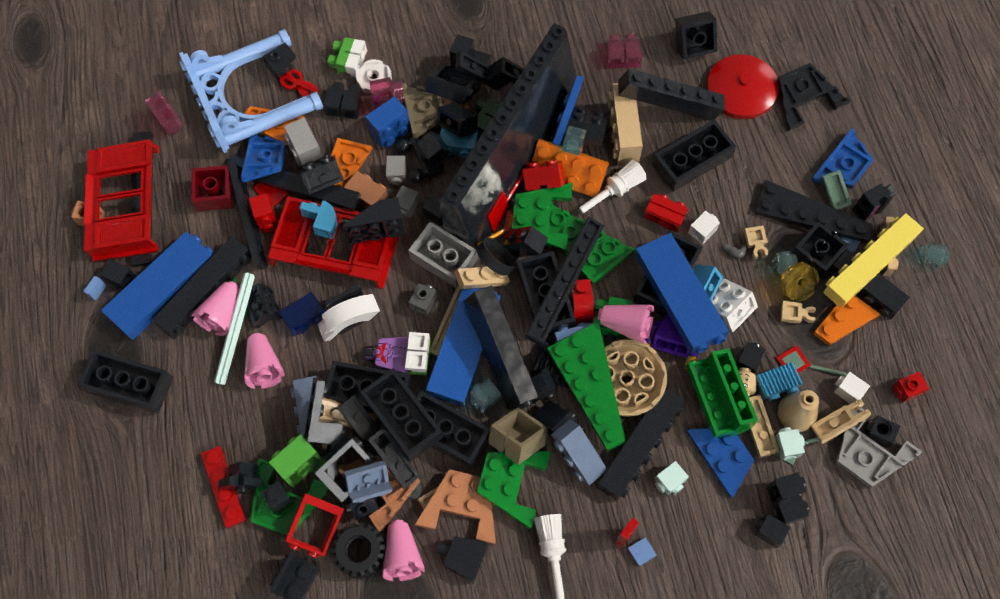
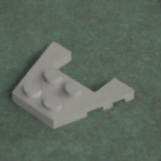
[836,408,922,488]

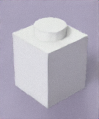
[688,211,720,245]
[834,372,870,404]

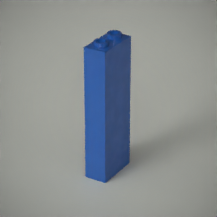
[101,231,214,340]
[635,233,729,354]
[426,288,501,407]

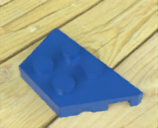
[553,75,584,146]
[812,128,874,189]
[241,134,286,182]
[687,428,754,498]

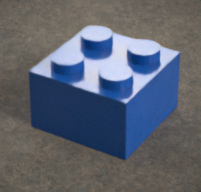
[365,96,411,149]

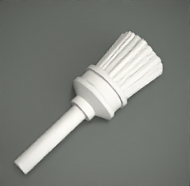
[579,159,646,214]
[534,514,566,599]

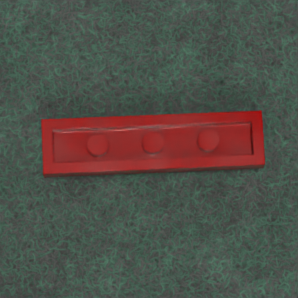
[201,446,247,529]

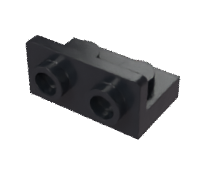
[246,283,282,328]

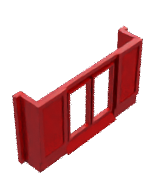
[84,139,159,262]
[268,196,399,289]

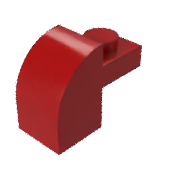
[571,279,594,325]

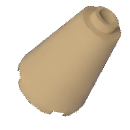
[777,390,819,432]

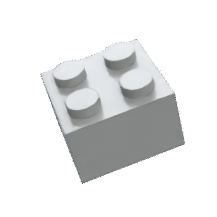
[284,117,322,167]

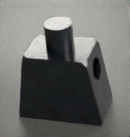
[436,536,488,584]

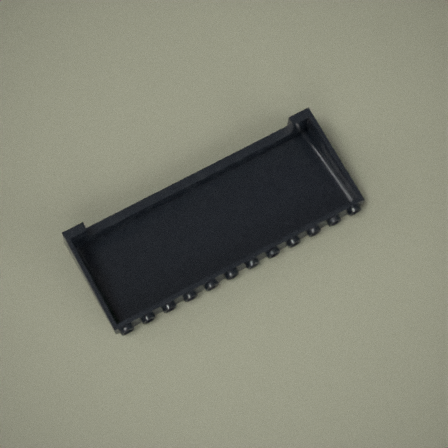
[439,23,577,249]

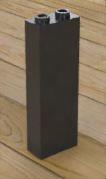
[464,285,538,410]

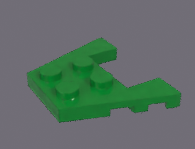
[512,183,573,252]
[476,451,550,529]
[251,458,330,536]

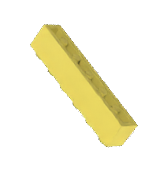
[823,214,924,308]

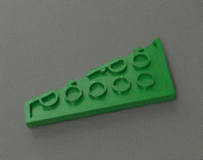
[549,202,636,286]
[547,321,625,452]

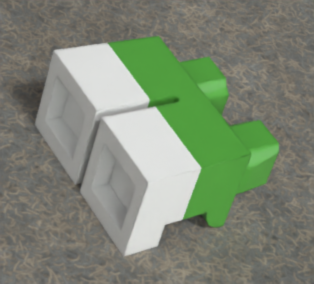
[327,37,367,78]
[405,332,431,375]

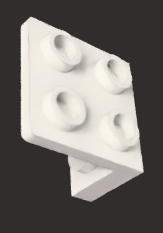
[712,279,758,332]

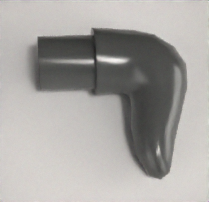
[723,243,747,258]

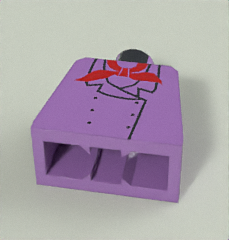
[365,337,409,374]

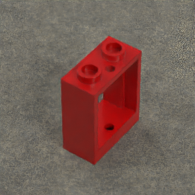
[284,493,344,558]

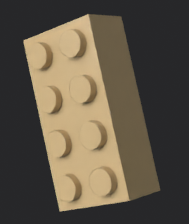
[607,83,643,166]

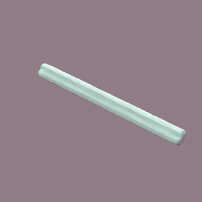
[214,273,255,385]

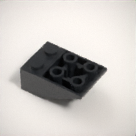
[343,197,405,244]

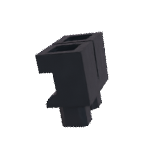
[323,82,362,120]
[852,184,897,222]

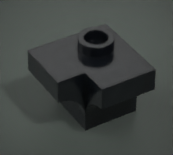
[263,43,296,79]
[218,462,262,494]

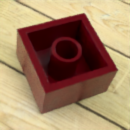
[191,165,234,211]

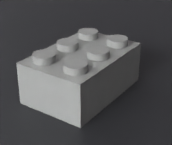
[408,222,478,288]

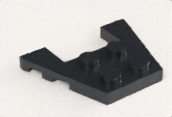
[777,63,851,131]

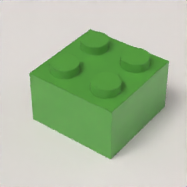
[269,434,322,488]

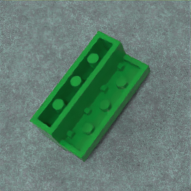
[686,348,758,438]

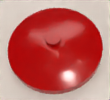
[706,54,779,119]

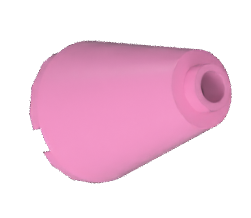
[191,281,239,336]
[598,304,654,344]
[244,333,285,389]
[382,520,425,581]

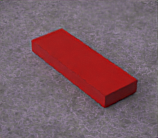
[615,517,639,548]

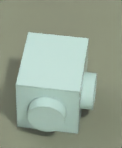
[775,427,805,461]
[655,461,689,496]

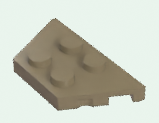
[401,83,443,139]

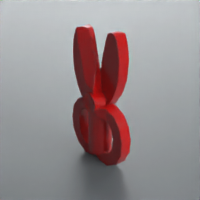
[280,69,319,97]

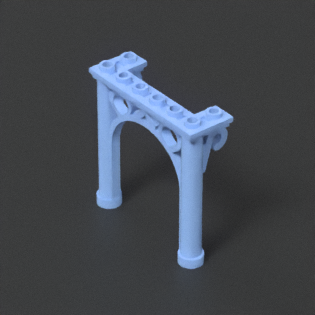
[179,29,323,153]

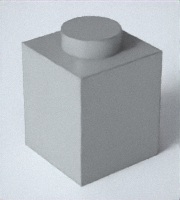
[386,156,407,186]

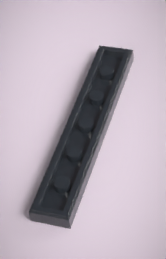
[228,162,268,270]

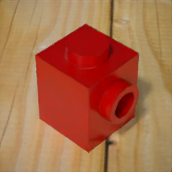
[893,371,930,403]

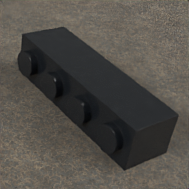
[829,249,910,320]

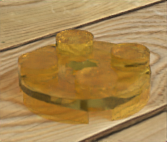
[781,262,819,301]

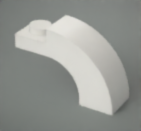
[317,294,380,341]

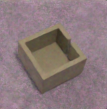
[488,407,548,465]

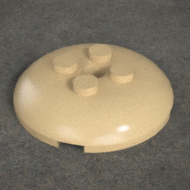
[605,340,667,416]

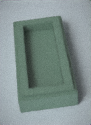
[821,170,852,210]

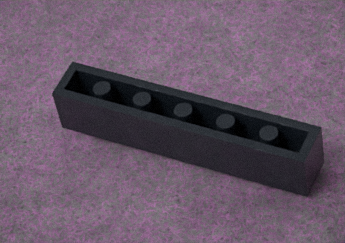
[618,68,725,120]
[152,236,252,339]
[597,387,685,501]

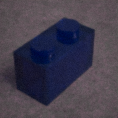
[279,292,325,336]

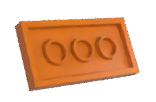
[532,139,609,197]

